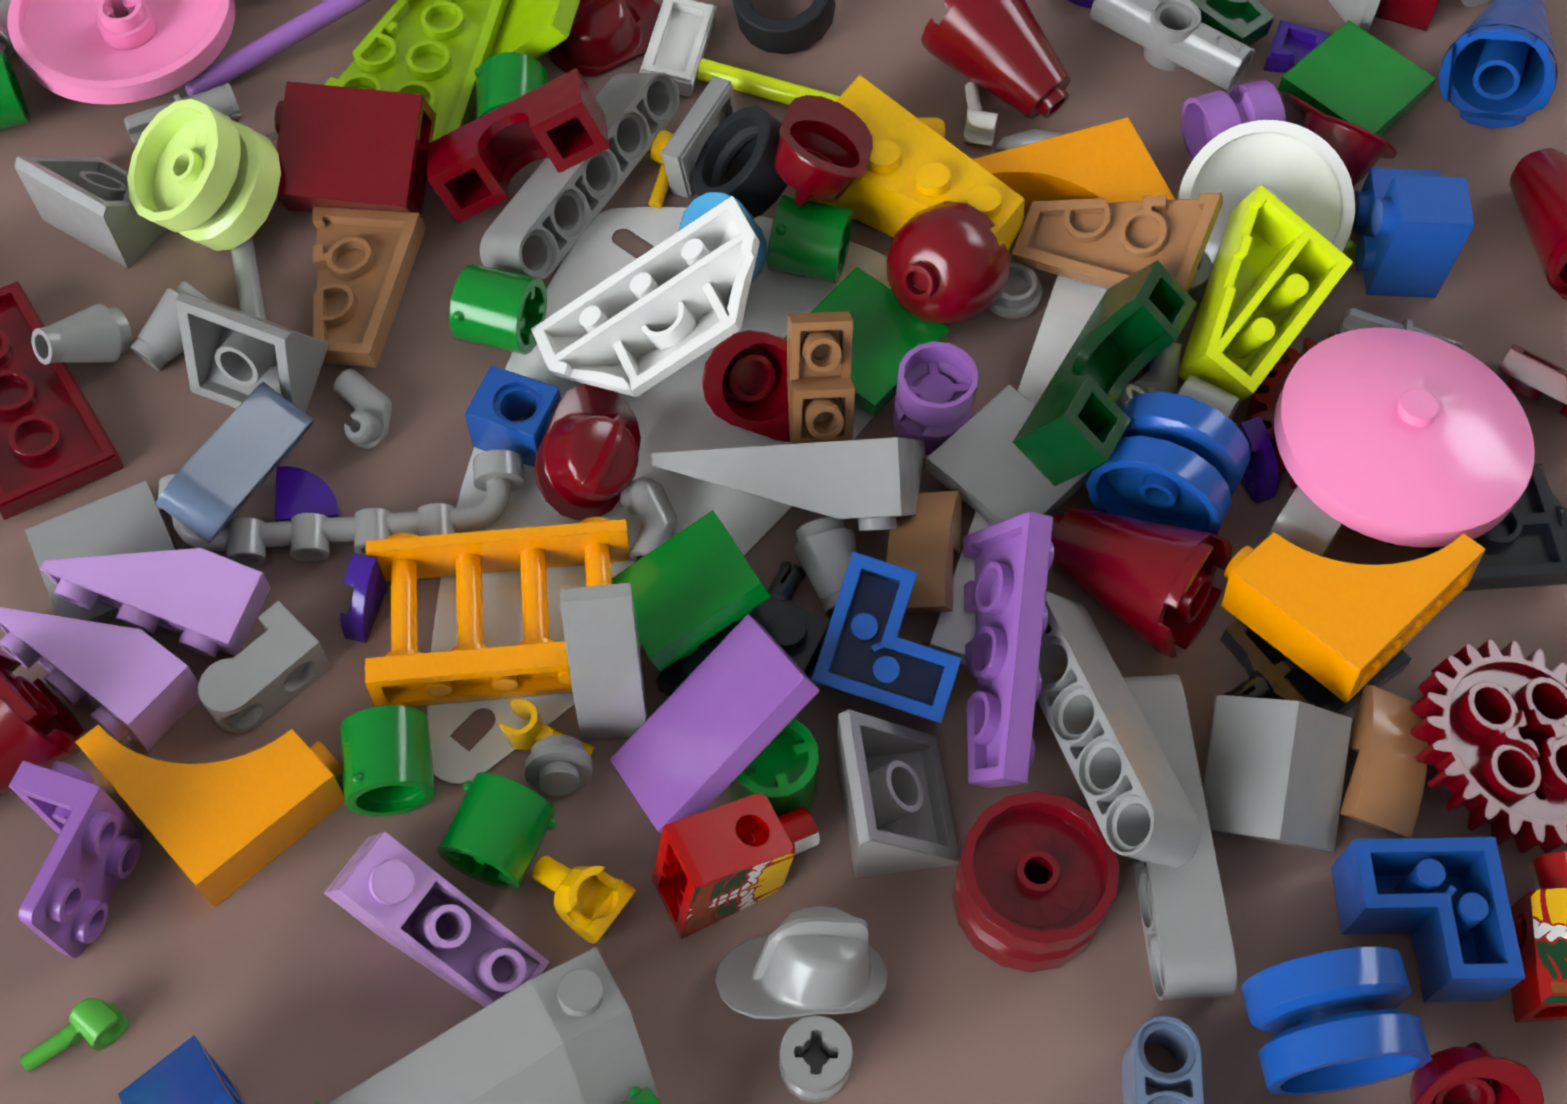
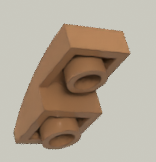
[787,311,855,444]
[886,490,962,614]
[1340,685,1429,838]

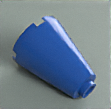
[1438,0,1558,129]

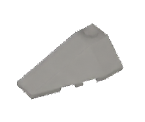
[651,437,925,531]
[328,947,659,1104]

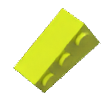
[1178,184,1353,402]

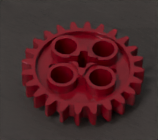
[1410,640,1567,854]

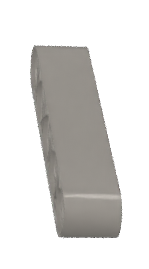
[479,72,680,279]
[1037,591,1201,868]
[1123,674,1237,1001]

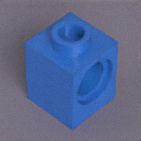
[465,365,561,467]

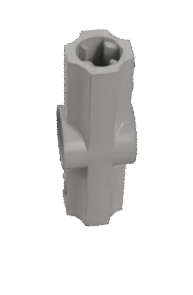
[1090,0,1256,91]

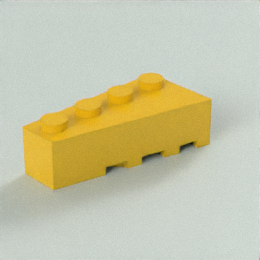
[811,75,1025,262]

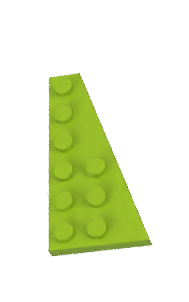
[324,0,510,141]

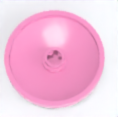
[7,0,236,105]
[1274,327,1535,548]

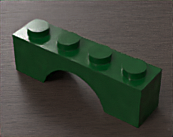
[1013,260,1197,486]

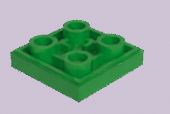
[1277,20,1437,137]
[783,267,950,417]
[612,510,771,672]

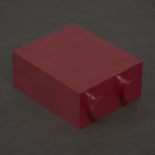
[274,81,436,217]

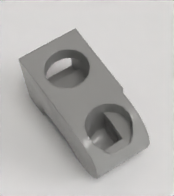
[198,600,332,734]

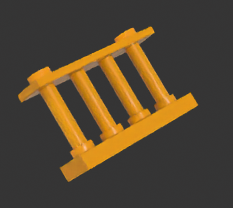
[365,517,631,707]

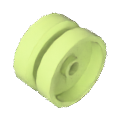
[127,99,281,251]

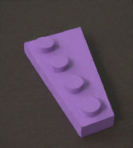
[963,511,1054,788]

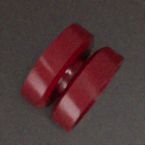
[952,791,1120,972]

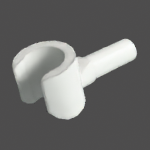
[963,82,998,147]

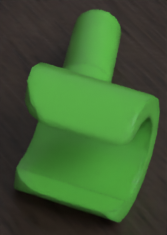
[20,998,129,1072]

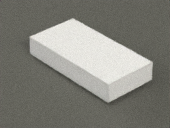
[639,0,717,97]

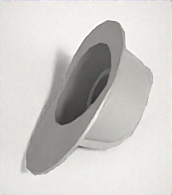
[715,905,888,1019]

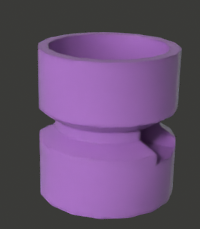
[1181,80,1286,160]
[893,341,979,455]

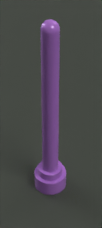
[184,0,372,96]

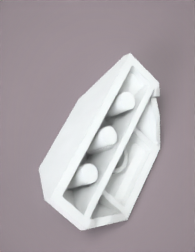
[531,196,760,397]

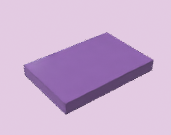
[610,614,820,835]

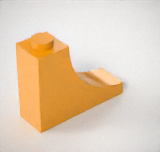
[972,117,1175,210]
[1221,532,1486,703]
[75,724,345,908]

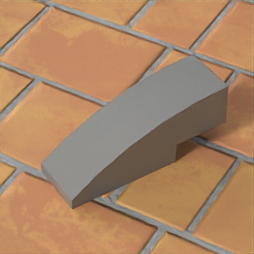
[559,583,647,742]

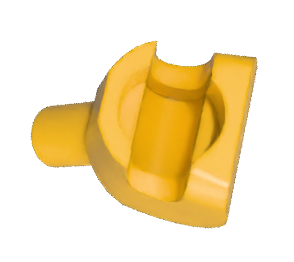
[532,856,637,944]

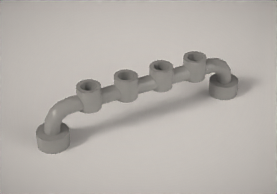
[158,450,524,567]

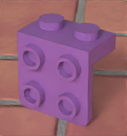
[9,761,144,958]

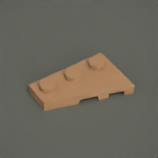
[1011,192,1223,293]
[313,206,426,368]

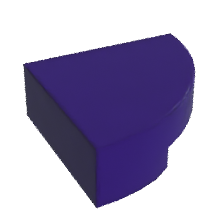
[1263,20,1332,73]
[1238,416,1278,504]
[275,466,342,522]
[340,553,388,643]

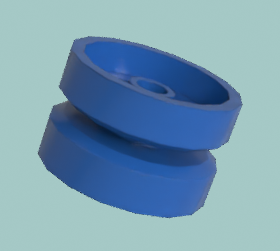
[1086,392,1251,534]
[1241,947,1433,1096]

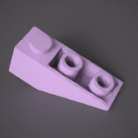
[40,548,271,659]
[0,607,200,751]
[324,832,550,1007]

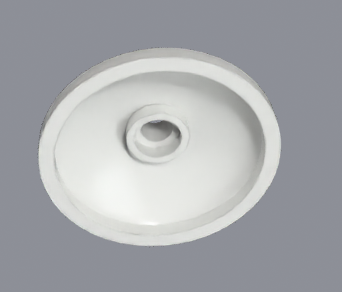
[1177,120,1355,267]

